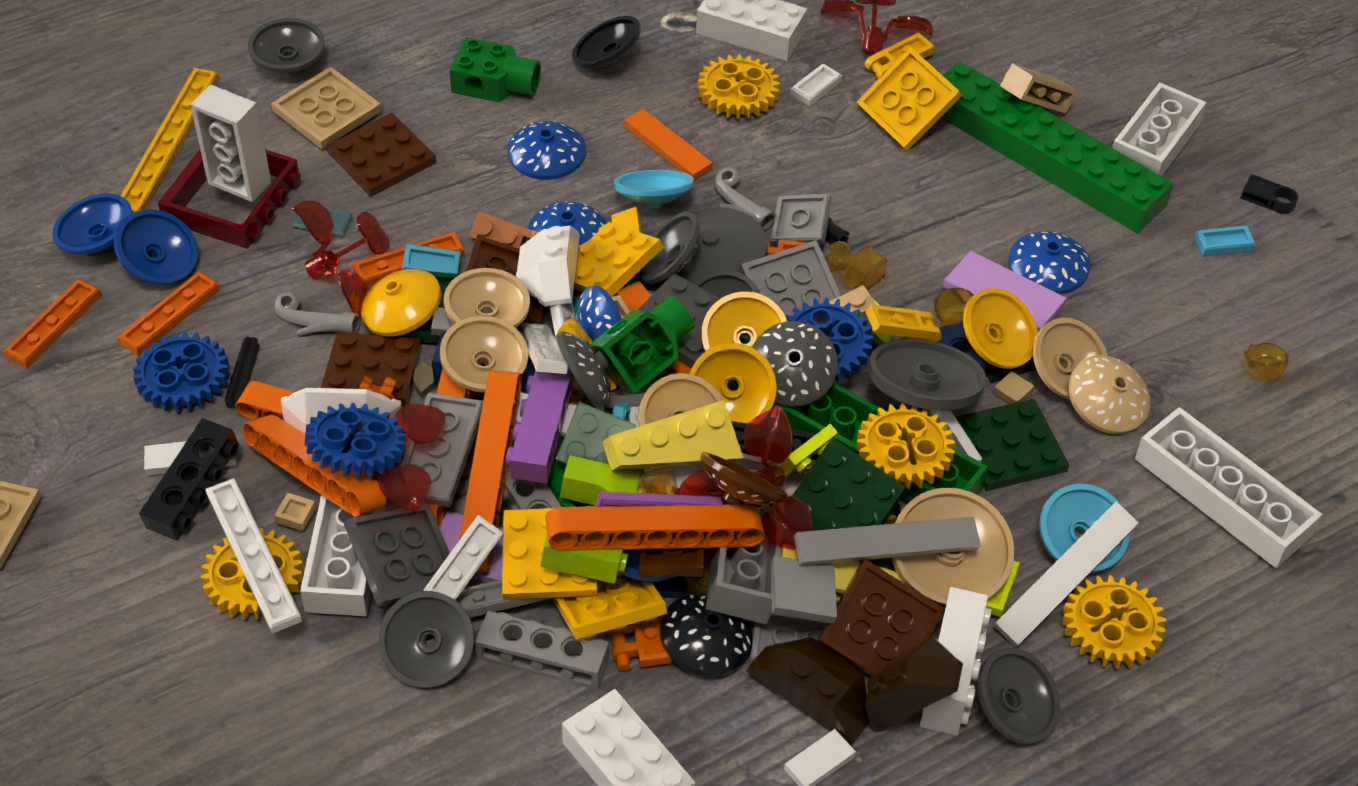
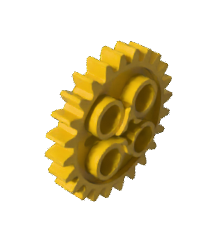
[697,54,780,119]
[856,403,955,489]
[200,528,304,620]
[1062,575,1166,669]

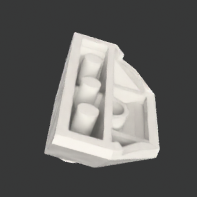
[516,226,580,306]
[281,388,403,434]

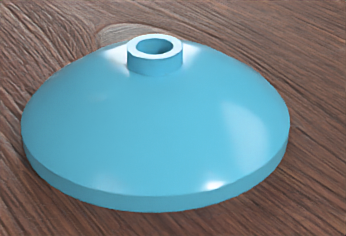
[614,170,694,208]
[1039,483,1130,573]

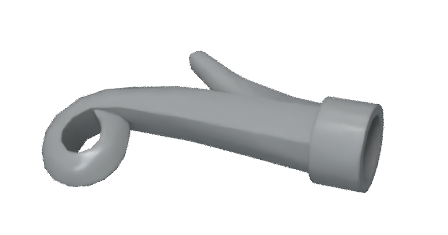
[714,167,775,231]
[274,292,360,336]

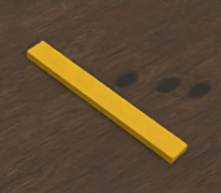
[121,68,219,213]

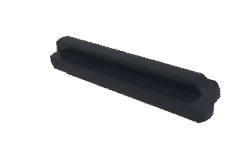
[225,336,259,408]

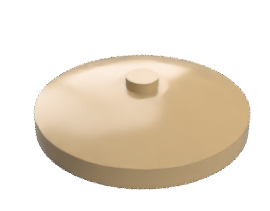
[891,488,1014,608]

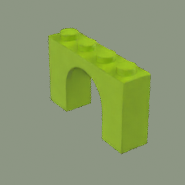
[540,455,645,584]

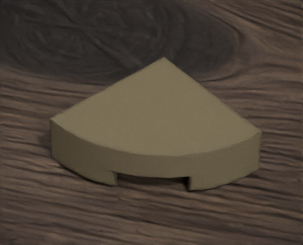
[413,361,436,398]

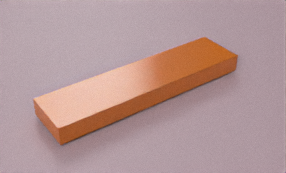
[624,108,713,180]
[352,231,465,288]
[117,271,220,357]
[3,279,102,369]

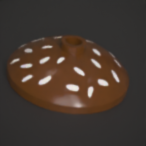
[700,451,788,506]

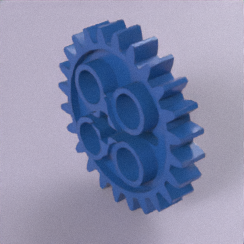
[786,298,874,382]
[133,332,230,412]
[304,403,406,478]

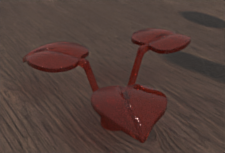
[821,0,933,55]
[292,200,390,319]
[349,404,445,514]
[677,406,812,550]

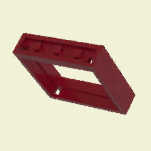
[158,149,301,249]

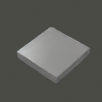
[770,194,832,246]
[771,556,837,624]

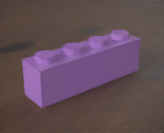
[506,369,573,484]

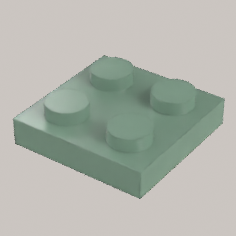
[556,401,636,464]

